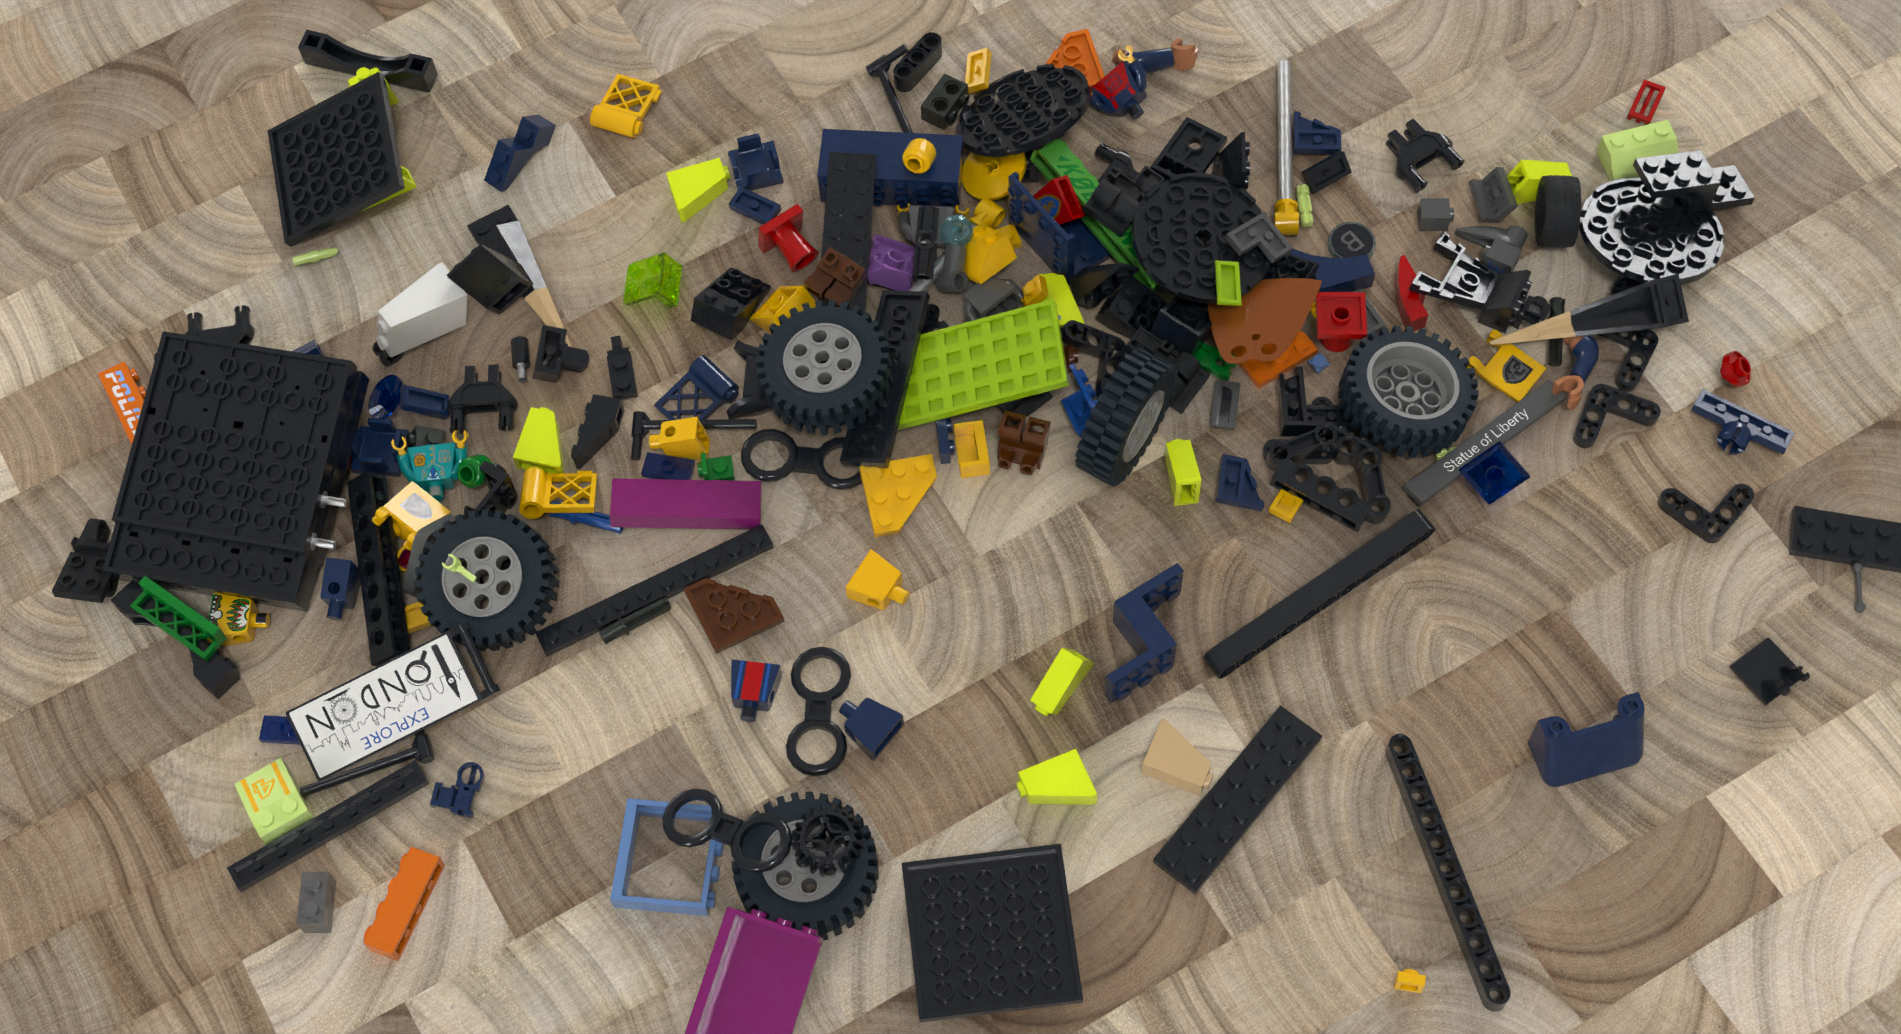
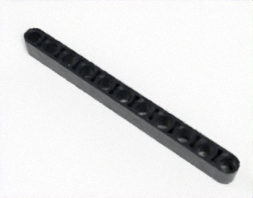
[1203,509,1436,679]
[1386,734,1511,1012]

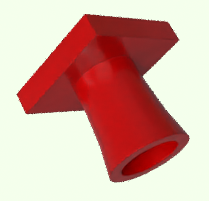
[758,203,819,272]
[1315,292,1367,352]

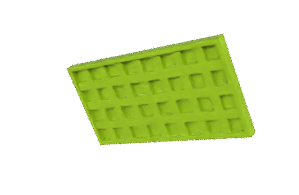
[897,299,1069,431]

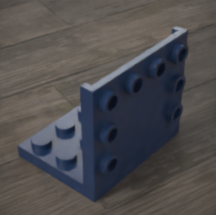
[1008,172,1113,286]

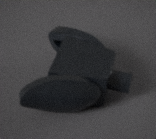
[727,340,772,419]

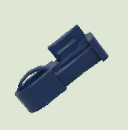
[430,762,485,818]

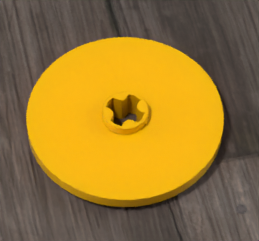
[962,152,1027,201]

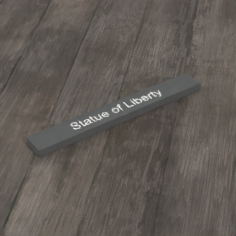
[1404,379,1567,506]

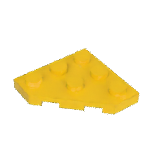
[859,454,937,538]

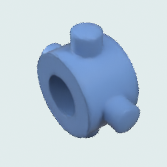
[1308,353,1330,373]

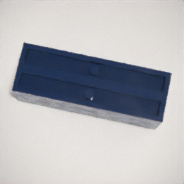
[817,129,964,209]

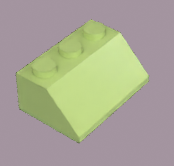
[1596,120,1679,181]

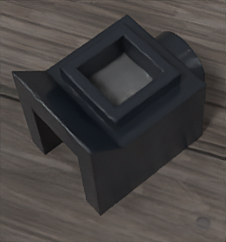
[1514,295,1551,329]

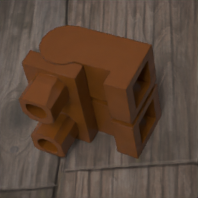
[803,247,866,307]
[997,410,1051,475]

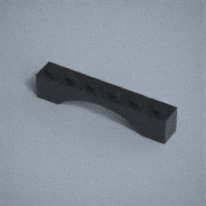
[298,30,438,92]
[111,579,241,700]

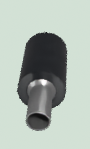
[511,336,530,382]

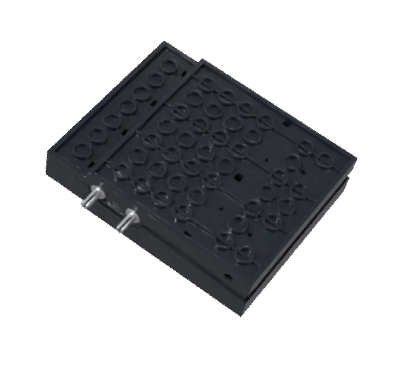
[102,331,370,612]

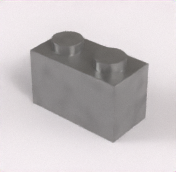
[296,872,336,933]

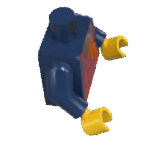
[1090,45,1147,120]

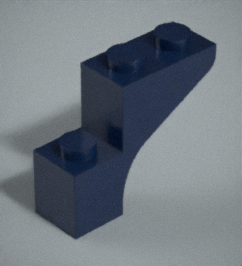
[484,114,556,192]

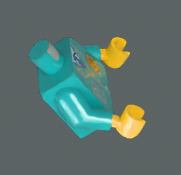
[391,430,469,501]

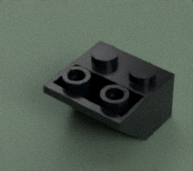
[1478,270,1533,334]

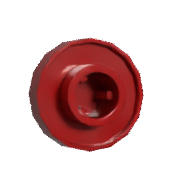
[1720,351,1751,387]

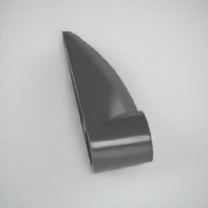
[1455,225,1528,249]

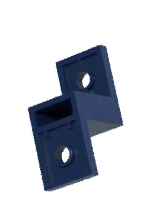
[1105,563,1184,703]

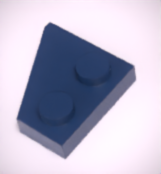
[1293,111,1341,154]

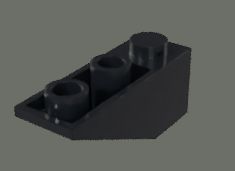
[1069,263,1139,308]
[571,394,625,469]

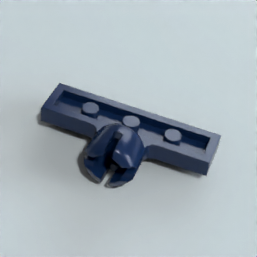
[1691,389,1795,455]

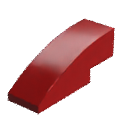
[1396,255,1428,332]

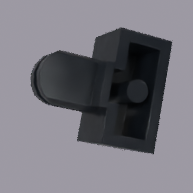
[532,325,589,383]

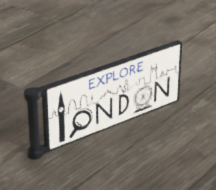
[286,622,501,781]

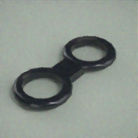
[741,429,862,490]
[786,646,851,776]
[662,788,792,873]

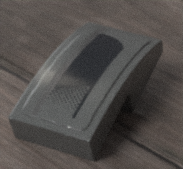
[1210,380,1240,430]

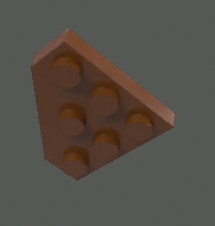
[683,578,785,654]

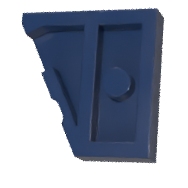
[1215,454,1264,511]

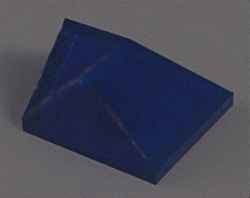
[1459,441,1530,505]

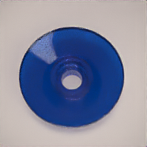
[368,375,403,419]

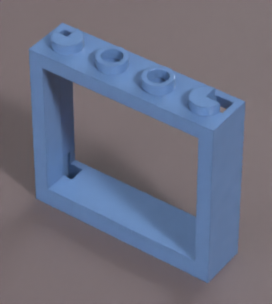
[610,798,723,916]

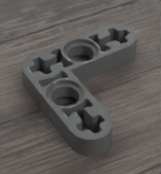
[403,514,457,597]

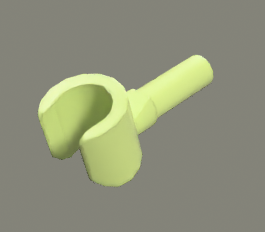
[442,554,477,583]

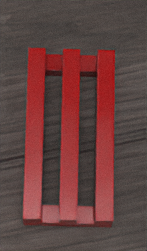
[1627,79,1666,125]

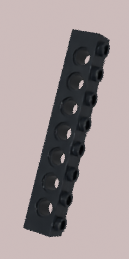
[347,471,410,666]

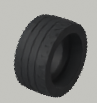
[1535,175,1581,248]

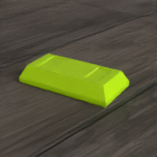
[1215,260,1242,306]

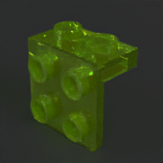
[623,252,682,308]

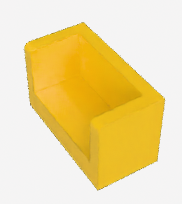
[954,420,990,478]

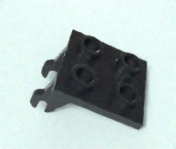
[1730,637,1810,705]

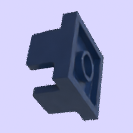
[728,133,784,191]
[351,418,409,477]

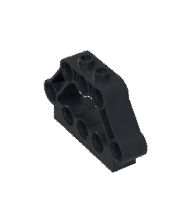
[1266,422,1391,532]

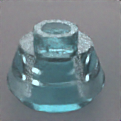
[940,215,973,246]

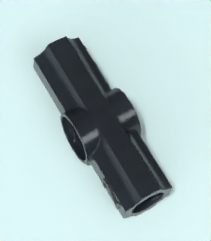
[913,205,939,280]

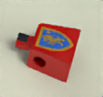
[1033,175,1085,224]

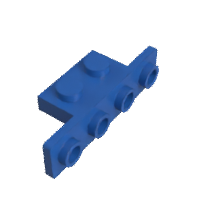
[1061,363,1098,437]

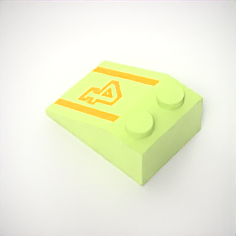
[234,758,314,845]

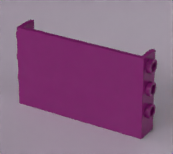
[685,906,824,1034]

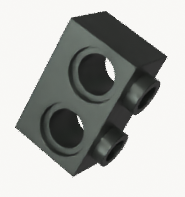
[921,73,970,131]

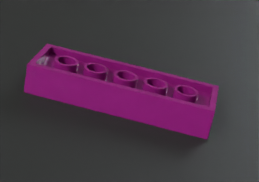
[610,478,761,530]

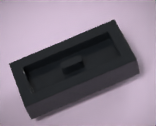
[1301,151,1352,194]

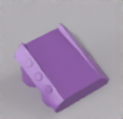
[868,234,915,291]

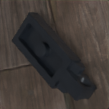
[607,335,638,400]

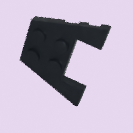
[1409,231,1499,310]

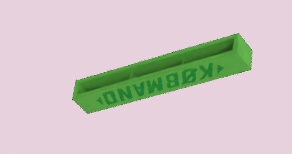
[1030,138,1163,293]

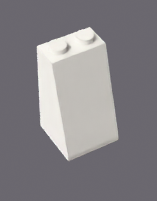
[376,263,467,357]

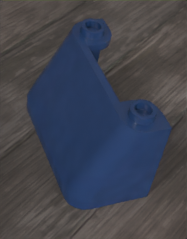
[1528,692,1645,787]

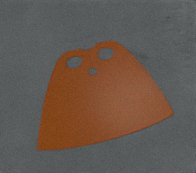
[1208,278,1322,364]

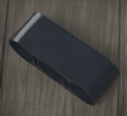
[893,32,942,92]

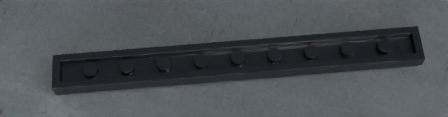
[535,524,774,657]

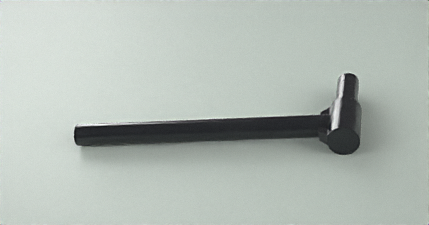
[866,44,913,133]
[631,411,757,461]
[300,730,435,797]

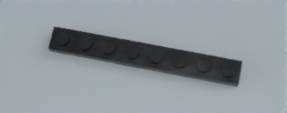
[227,760,429,892]

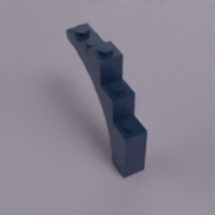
[1289,249,1375,292]

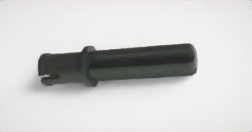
[1547,297,1565,366]
[598,597,671,645]

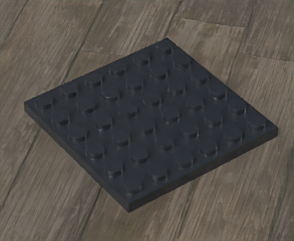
[267,72,405,247]
[902,844,1083,1023]

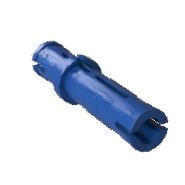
[549,501,624,534]

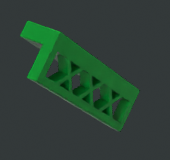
[130,576,227,661]

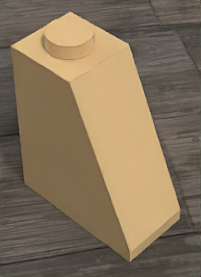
[1142,719,1213,796]

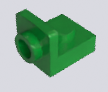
[697,453,735,481]

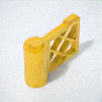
[590,74,662,138]
[519,467,597,519]

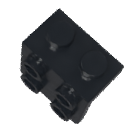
[475,460,518,514]

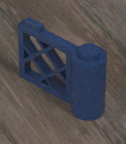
[654,355,739,420]

